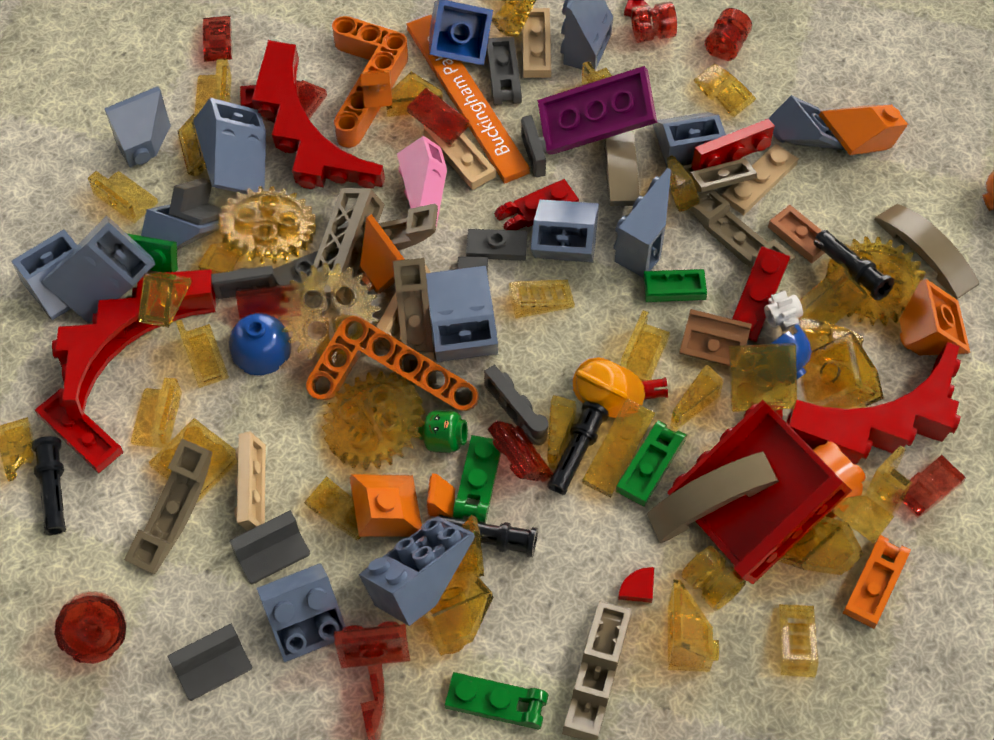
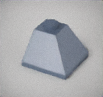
[104,86,171,167]
[769,95,845,150]
[141,204,227,250]

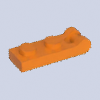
[843,535,911,629]

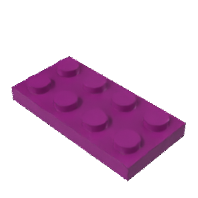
[537,66,658,155]

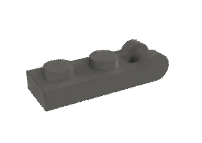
[487,36,522,105]
[484,364,548,445]

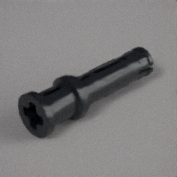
[814,230,895,300]
[547,401,609,495]
[31,436,66,536]
[438,515,538,558]

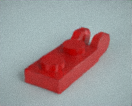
[494,179,579,231]

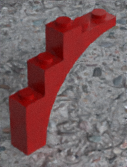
[252,40,385,189]
[52,269,216,420]
[786,342,961,465]

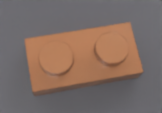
[768,205,825,263]

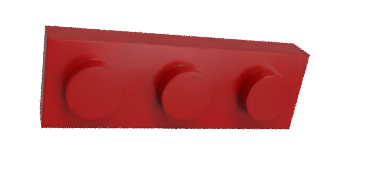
[691,118,775,171]
[732,246,790,343]
[35,390,124,473]

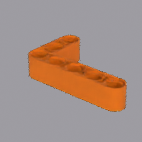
[332,16,408,148]
[306,316,479,411]

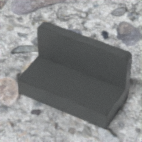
[169,178,228,225]
[229,510,310,584]
[167,623,252,701]

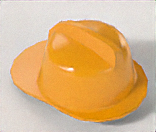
[572,357,645,419]

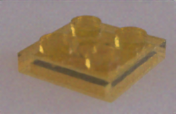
[729,343,797,412]
[148,418,238,503]

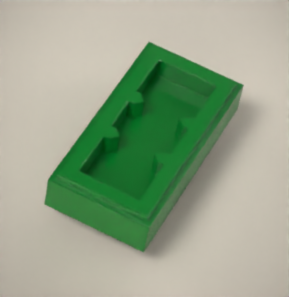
[643,269,707,302]

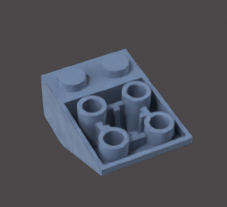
[560,0,613,73]
[193,98,266,197]
[613,168,671,278]
[41,215,155,323]
[426,266,498,362]
[359,516,475,626]

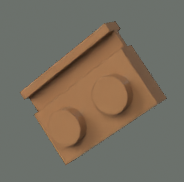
[679,309,752,369]

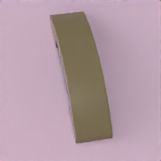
[688,190,796,268]
[330,204,438,254]
[874,204,979,299]
[393,258,437,386]
[124,438,212,574]
[647,452,779,543]

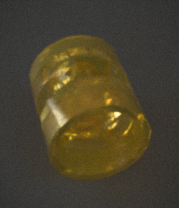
[681,546,746,611]

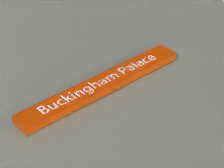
[406,14,530,184]

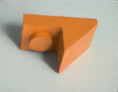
[360,70,392,108]

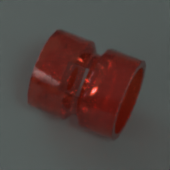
[631,1,677,43]
[704,8,752,61]

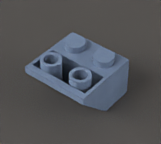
[653,112,726,168]
[531,199,599,263]
[11,229,77,320]
[257,563,349,663]

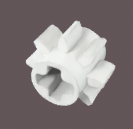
[764,290,803,332]

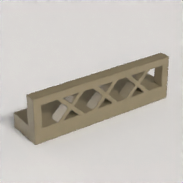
[304,188,385,308]

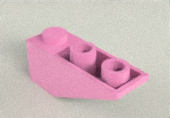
[397,136,447,226]

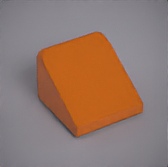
[427,473,456,517]

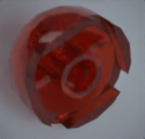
[54,591,127,664]

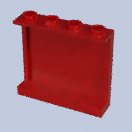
[667,400,852,584]

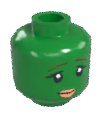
[418,410,468,453]

